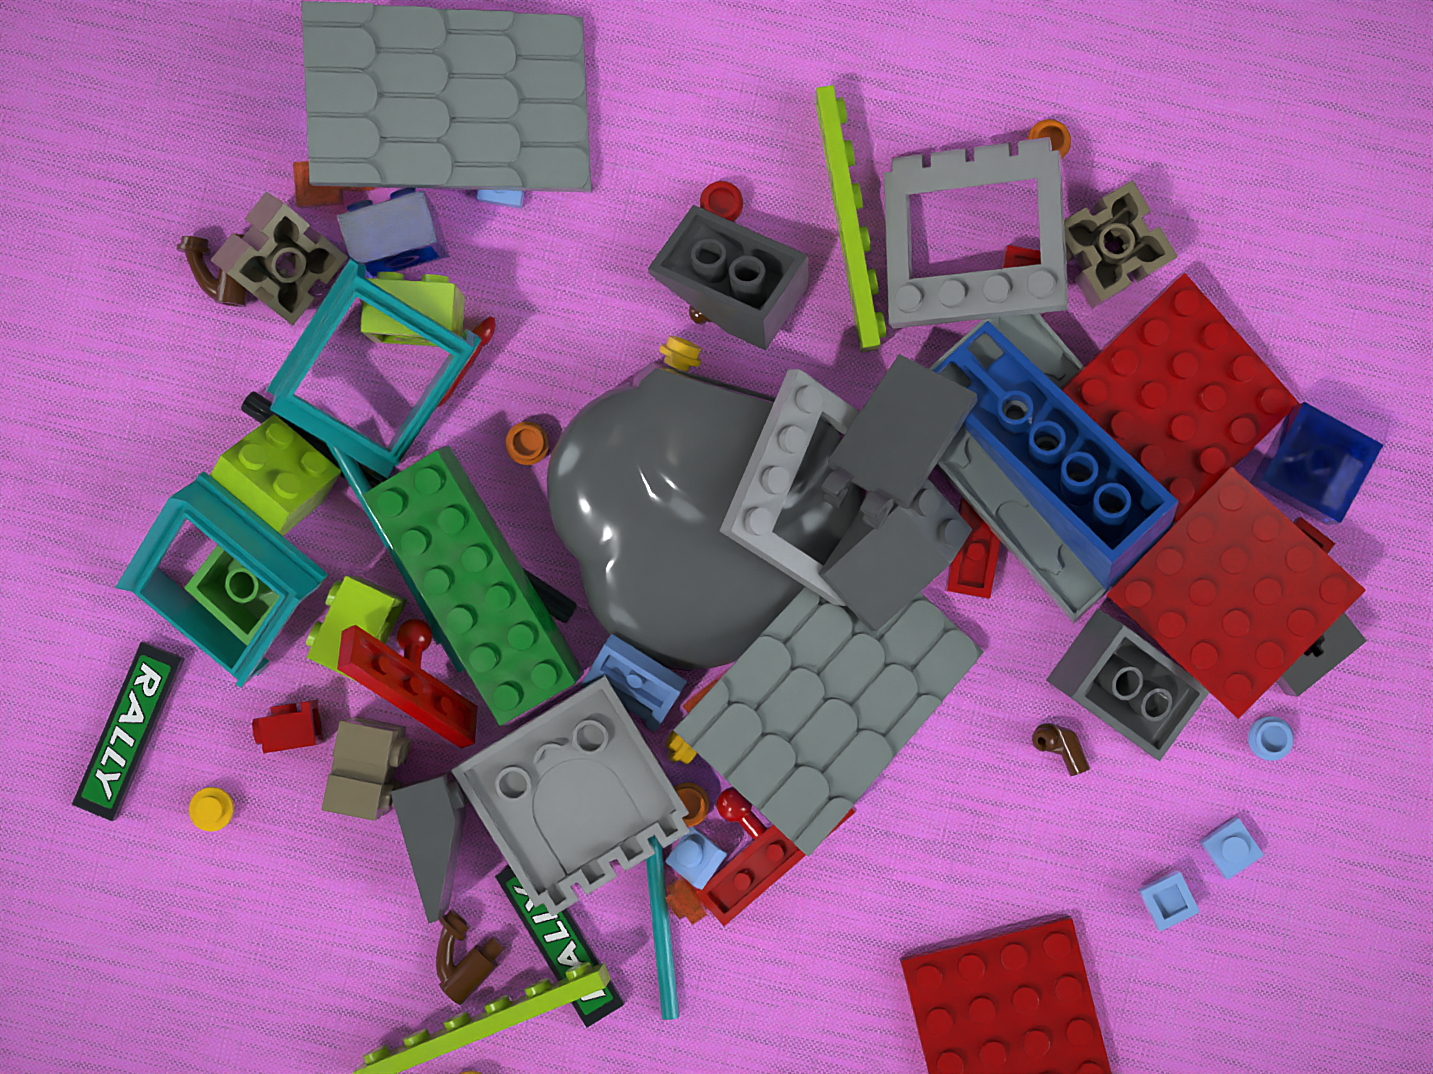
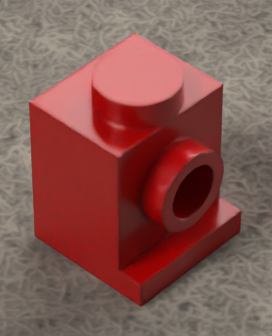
[252,699,324,754]

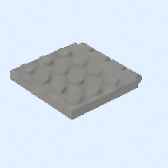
[451,675,690,916]

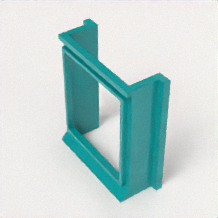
[266,258,481,478]
[115,471,328,688]

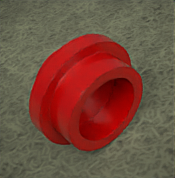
[700,181,743,222]

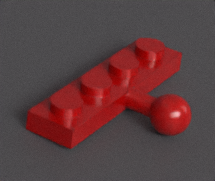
[337,619,478,749]
[695,787,857,926]

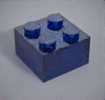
[337,187,450,278]
[1250,402,1383,525]

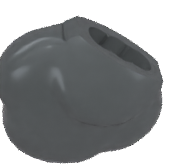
[547,362,866,671]

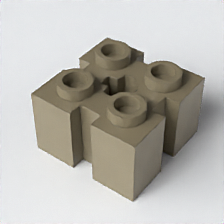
[1064,180,1178,309]
[211,191,348,326]
[321,716,411,821]

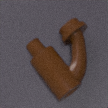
[177,234,248,307]
[436,910,505,1005]

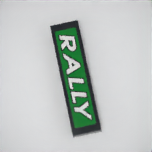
[72,641,185,822]
[495,866,625,1028]

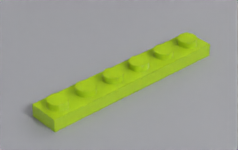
[814,85,886,353]
[353,961,611,1074]

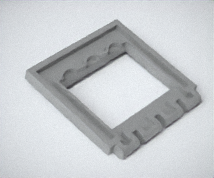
[884,137,1069,329]
[720,369,871,606]

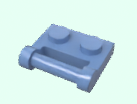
[581,634,687,732]

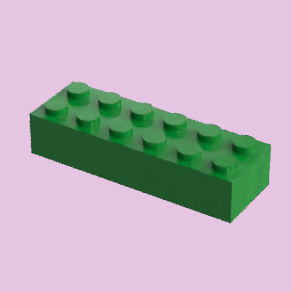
[362,445,584,726]

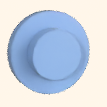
[1248,716,1293,761]

